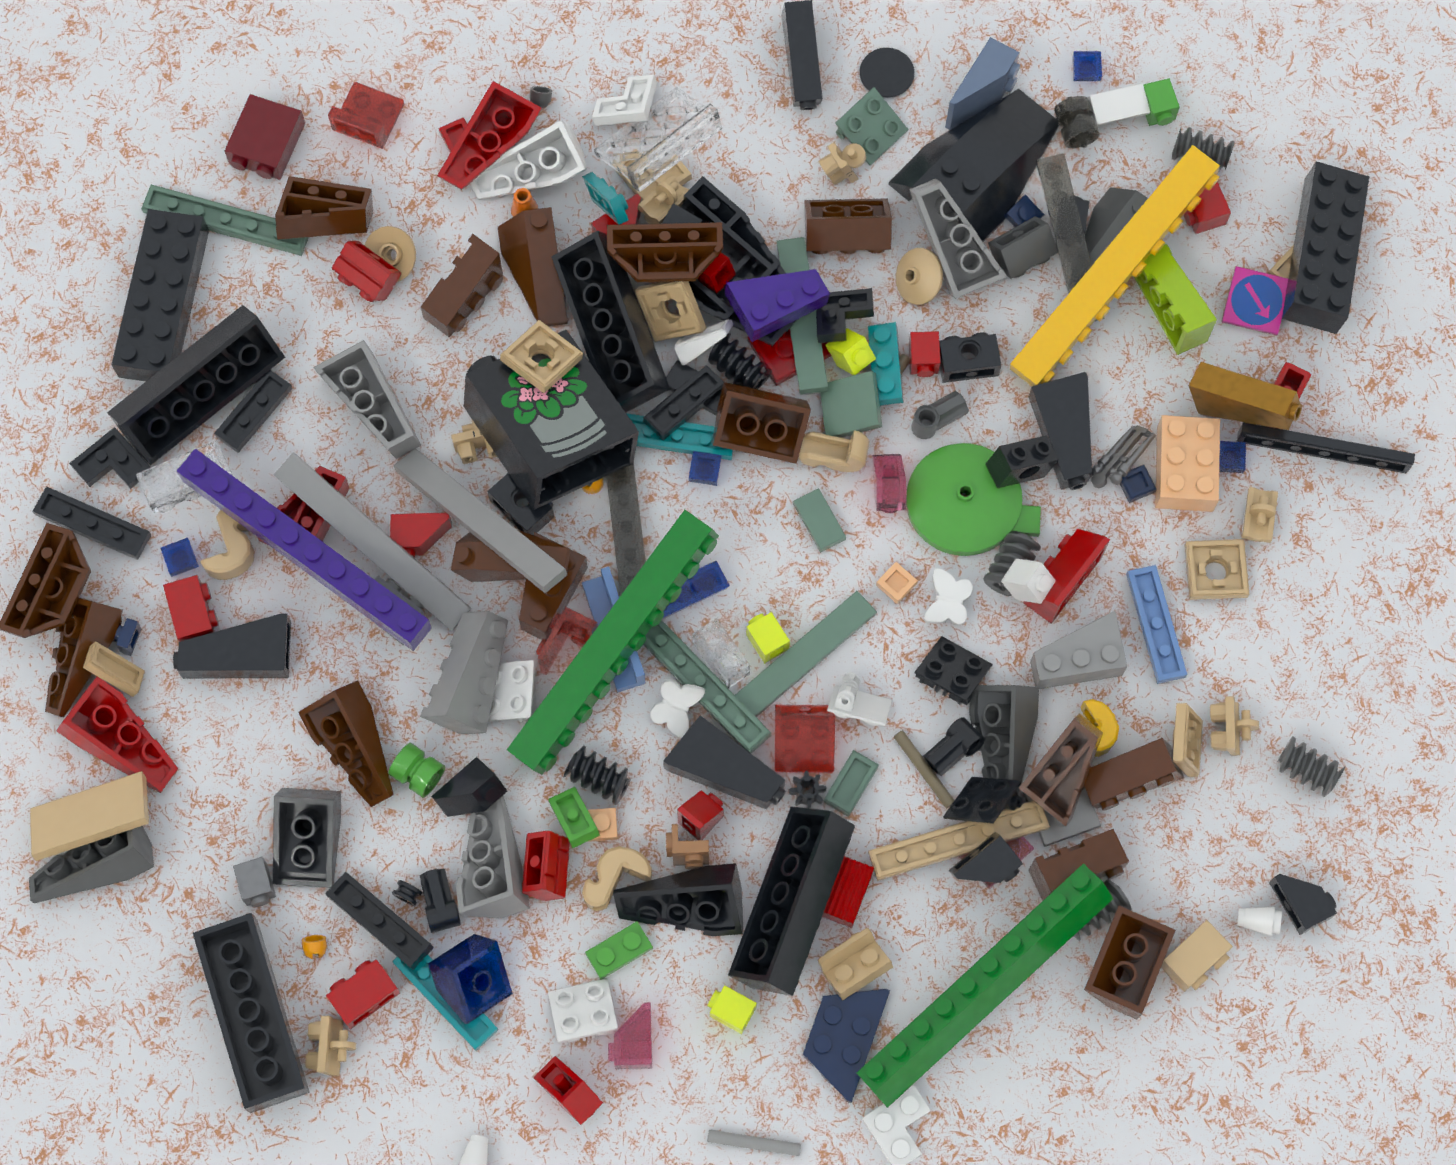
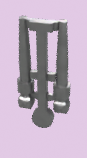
[1091,425,1156,488]

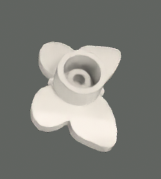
[924,568,973,626]
[651,679,705,738]

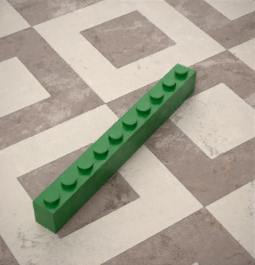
[507,509,719,775]
[857,863,1114,1108]

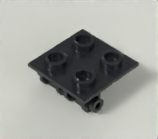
[914,636,993,705]
[943,777,1022,824]

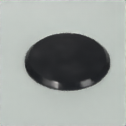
[860,48,914,97]

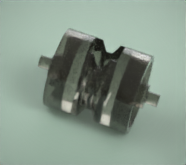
[1054,96,1100,148]

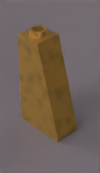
[1188,362,1302,430]

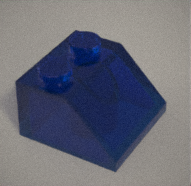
[428,934,513,1024]

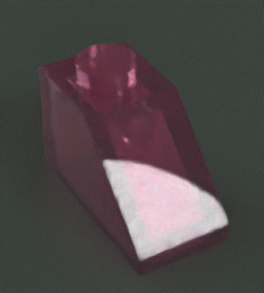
[872,454,906,513]
[608,1002,652,1070]

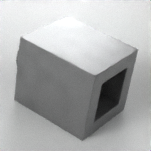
[233,857,276,907]

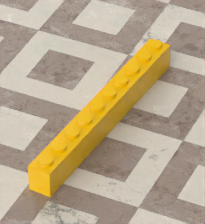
[1010,145,1220,386]

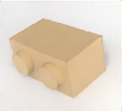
[1161,920,1233,992]

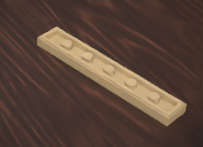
[868,801,1050,881]

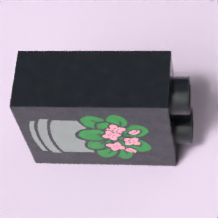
[463,330,639,510]

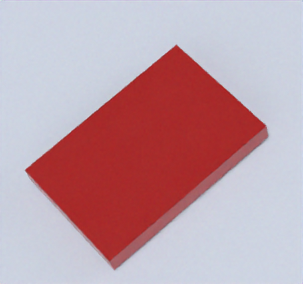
[747,329,831,386]

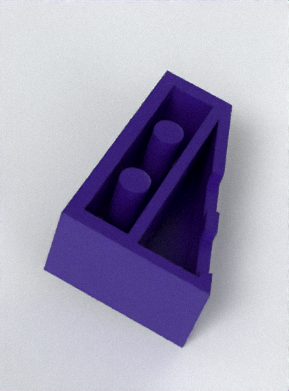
[725,269,830,342]

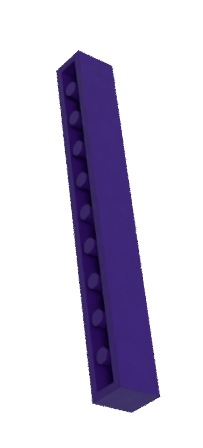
[177,449,432,651]

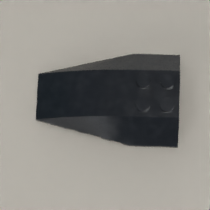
[888,89,1061,242]
[657,176,798,346]

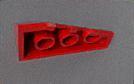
[437,81,542,190]
[56,676,178,793]

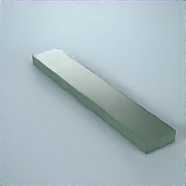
[141,184,309,256]
[777,237,828,395]
[735,591,877,717]
[643,620,772,753]

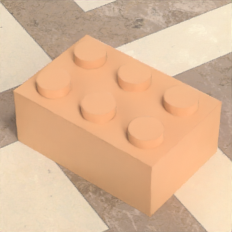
[1155,415,1220,512]

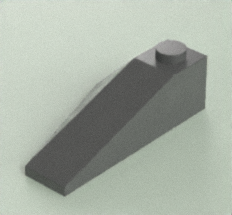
[1068,187,1148,289]

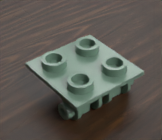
[835,87,909,166]

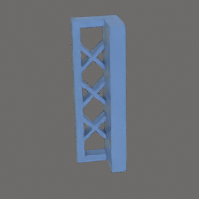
[582,567,645,693]

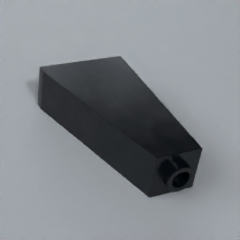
[781,0,823,110]
[1028,372,1092,490]
[173,613,291,679]
[663,715,786,810]

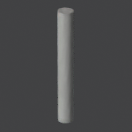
[707,1130,801,1156]

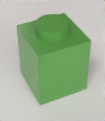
[1143,78,1180,126]

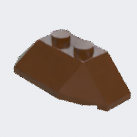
[607,222,723,283]
[0,523,91,638]

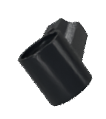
[923,717,985,776]
[420,868,461,933]

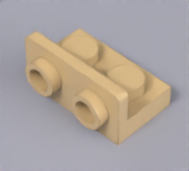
[818,928,893,1000]

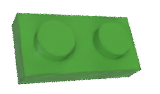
[548,787,600,848]
[585,921,653,980]

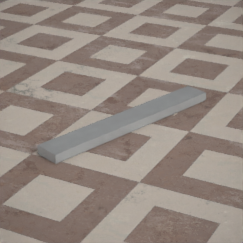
[394,448,567,593]
[274,453,471,631]

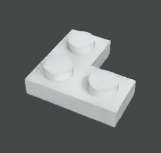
[592,74,657,126]
[862,1084,931,1165]

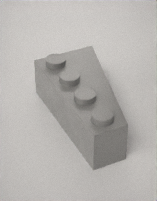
[909,179,1008,299]
[313,340,421,459]
[420,611,508,734]

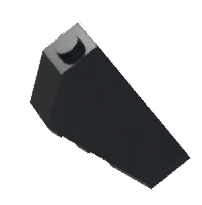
[613,863,743,936]

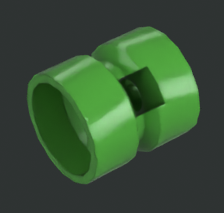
[388,743,445,798]

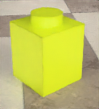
[826,328,876,375]
[746,612,790,664]
[707,985,757,1034]

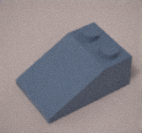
[945,37,1020,130]

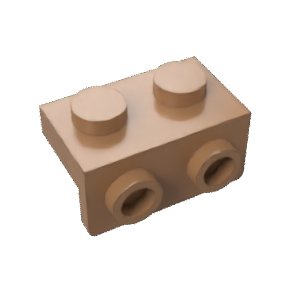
[666,824,709,870]

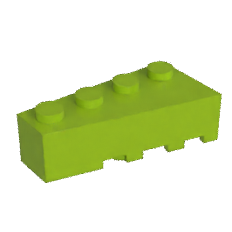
[1133,244,1217,355]

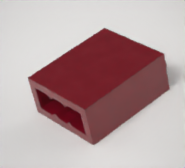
[224,94,305,180]

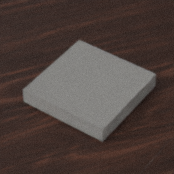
[1022,786,1101,847]

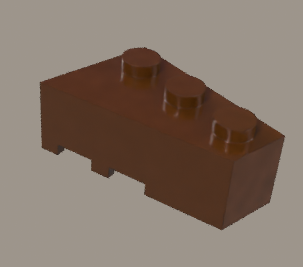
[421,234,503,337]
[519,532,588,642]

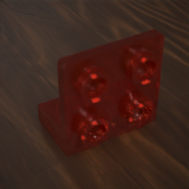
[328,82,404,149]
[536,606,598,675]
[774,705,835,773]

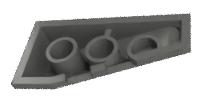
[969,685,1039,795]
[29,826,154,903]

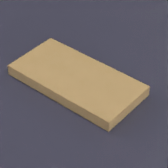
[30,771,149,861]

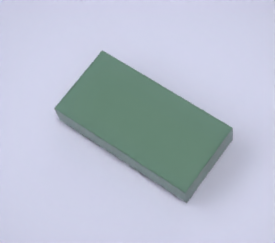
[793,488,846,553]
[823,750,879,817]

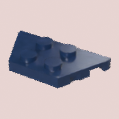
[802,989,890,1103]

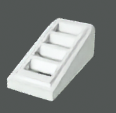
[674,319,733,365]

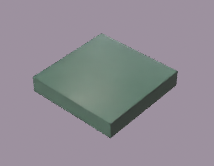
[820,371,882,438]

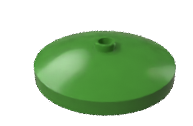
[906,443,1022,556]

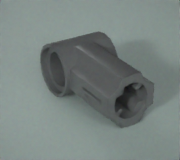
[911,390,969,439]

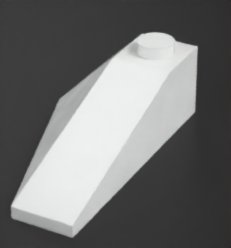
[470,120,587,200]

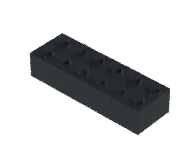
[1282,161,1370,334]
[111,209,209,381]
[551,231,670,413]
[107,305,285,465]
[728,807,855,996]
[192,913,310,1113]

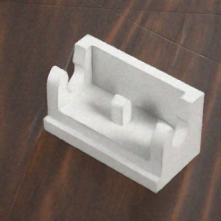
[1085,83,1150,127]

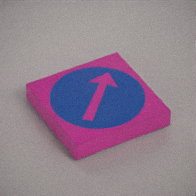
[1221,266,1288,336]

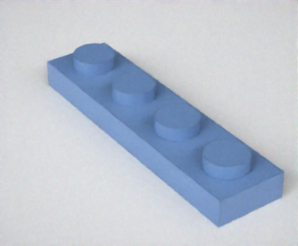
[1126,565,1187,684]

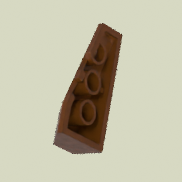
[498,207,568,326]

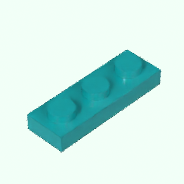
[582,172,629,225]
[868,322,904,406]

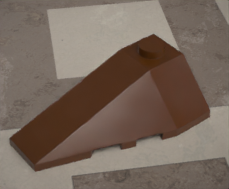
[451,530,571,582]
[45,598,123,717]
[298,680,394,807]

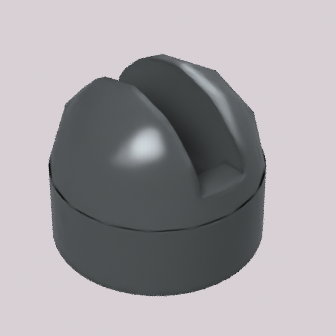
[529,86,552,108]

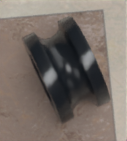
[392,880,423,906]

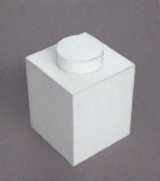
[1001,559,1056,604]

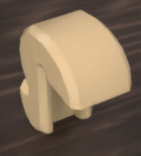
[799,430,870,472]
[200,510,254,580]
[582,846,652,911]

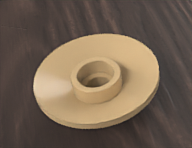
[365,226,416,282]
[896,248,943,305]

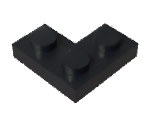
[816,288,874,343]
[69,427,153,489]

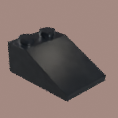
[272,788,341,888]

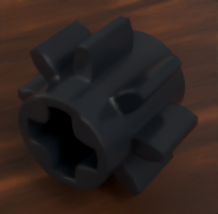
[789,771,827,809]

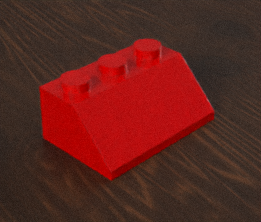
[1023,529,1110,624]

